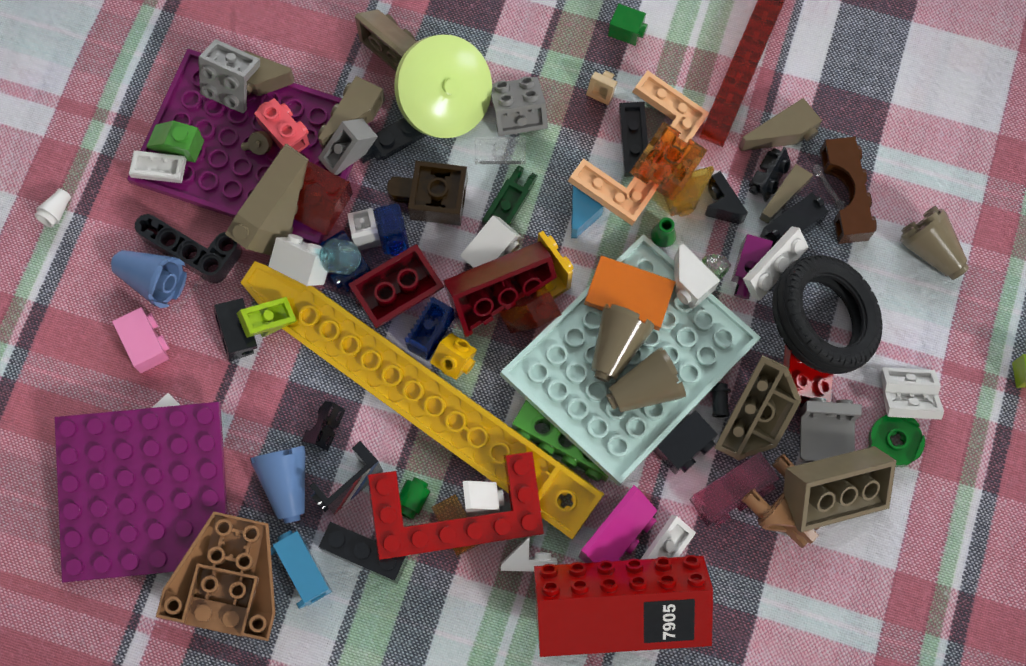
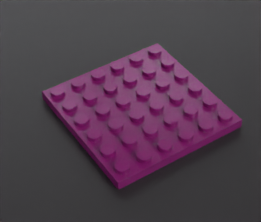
[54,402,228,583]

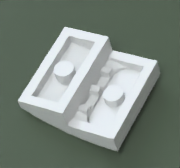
[881,367,944,420]

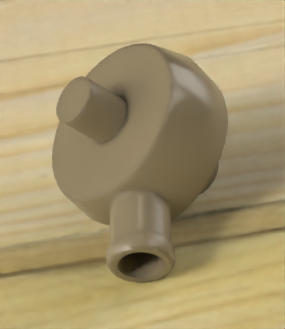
[241,131,273,155]

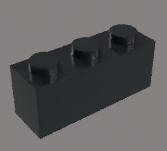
[318,522,409,584]

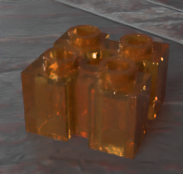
[630,121,707,201]

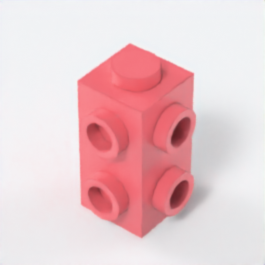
[254,98,310,152]

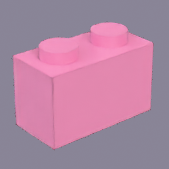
[112,307,170,373]

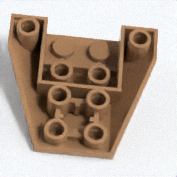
[156,512,275,641]

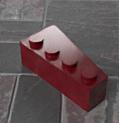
[443,241,557,338]

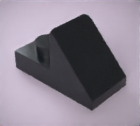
[705,171,748,224]

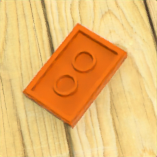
[584,255,676,331]

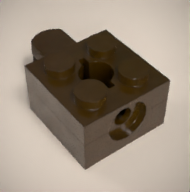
[387,160,468,226]

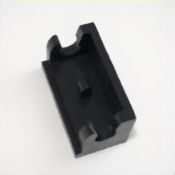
[214,298,257,362]

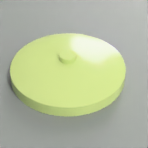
[394,35,492,138]

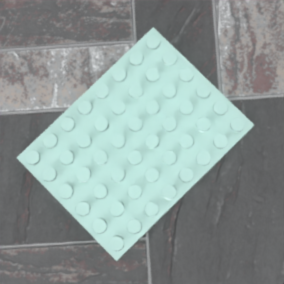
[500,234,761,486]

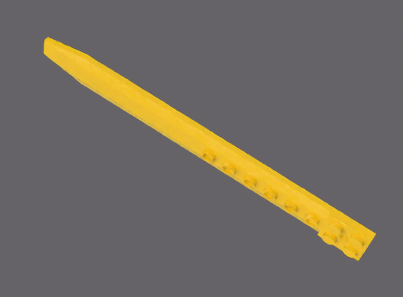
[240,261,604,540]

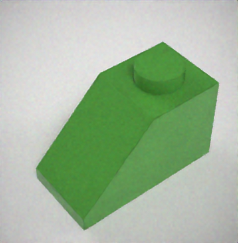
[147,121,204,163]

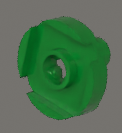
[868,415,925,467]

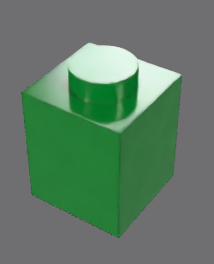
[608,3,648,46]

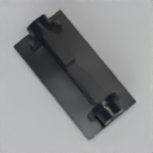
[749,147,791,202]

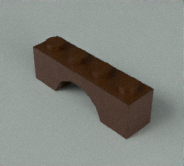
[820,136,877,244]

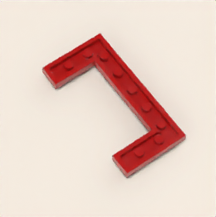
[367,452,544,560]

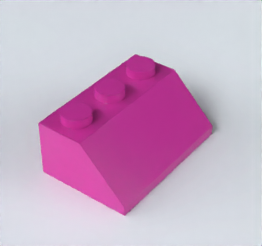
[579,485,658,563]

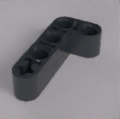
[135,214,242,283]

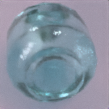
[319,239,361,275]

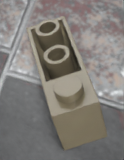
[318,76,385,149]

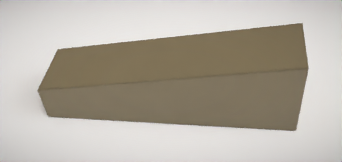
[759,164,813,224]

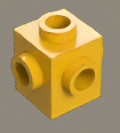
[430,333,477,380]

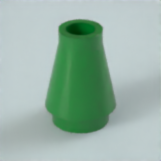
[651,217,676,247]

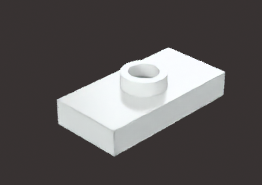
[129,150,187,183]

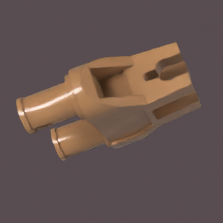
[741,454,820,548]

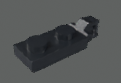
[360,118,427,164]

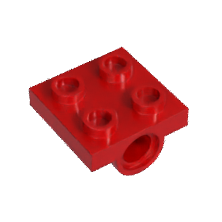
[783,345,833,403]

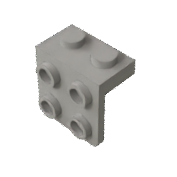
[800,398,862,461]

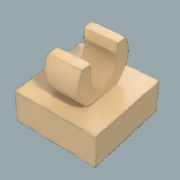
[586,70,617,105]

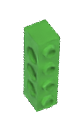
[512,400,608,482]

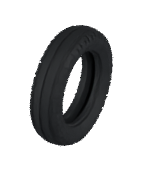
[772,255,883,374]

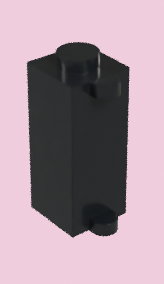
[760,193,829,248]

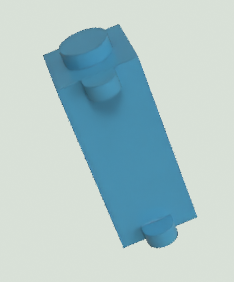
[271,531,332,609]

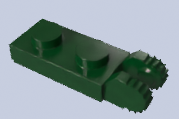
[482,166,538,226]

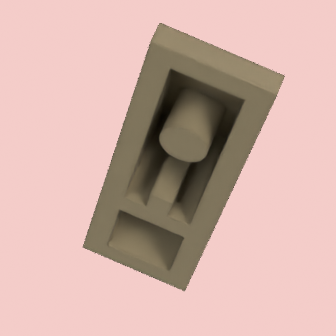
[739,98,822,151]

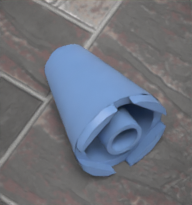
[111,250,187,308]
[250,446,306,524]

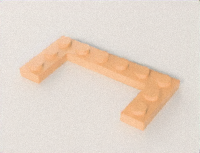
[568,70,709,226]

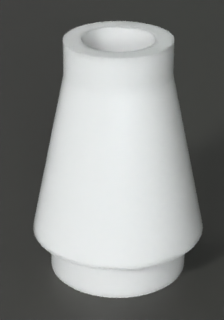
[35,188,71,228]

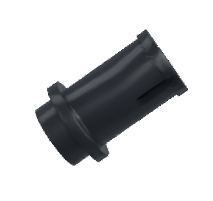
[709,383,731,418]

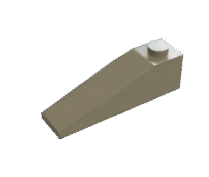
[225,144,308,255]

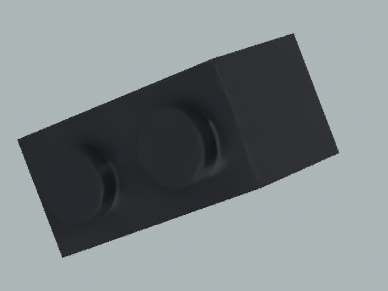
[653,410,718,475]

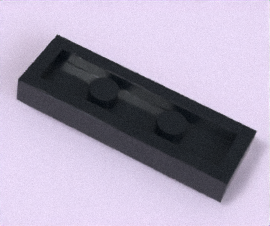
[619,102,649,177]

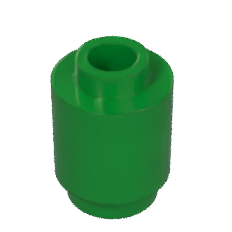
[399,477,431,520]

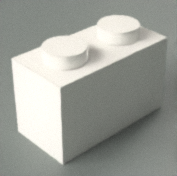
[460,216,523,268]
[268,234,332,286]

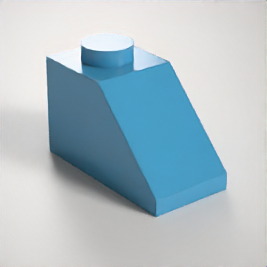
[571,186,604,238]

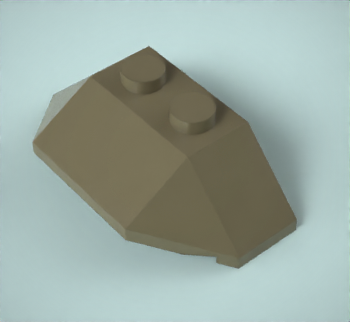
[715,355,802,461]

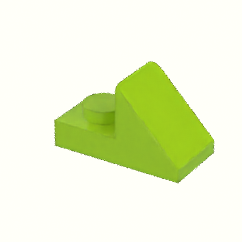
[236,297,297,338]

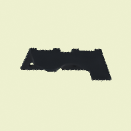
[301,401,345,451]

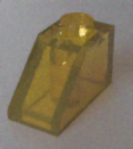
[661,166,714,217]

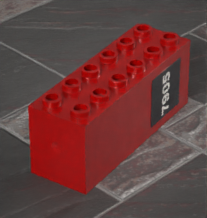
[534,555,713,657]

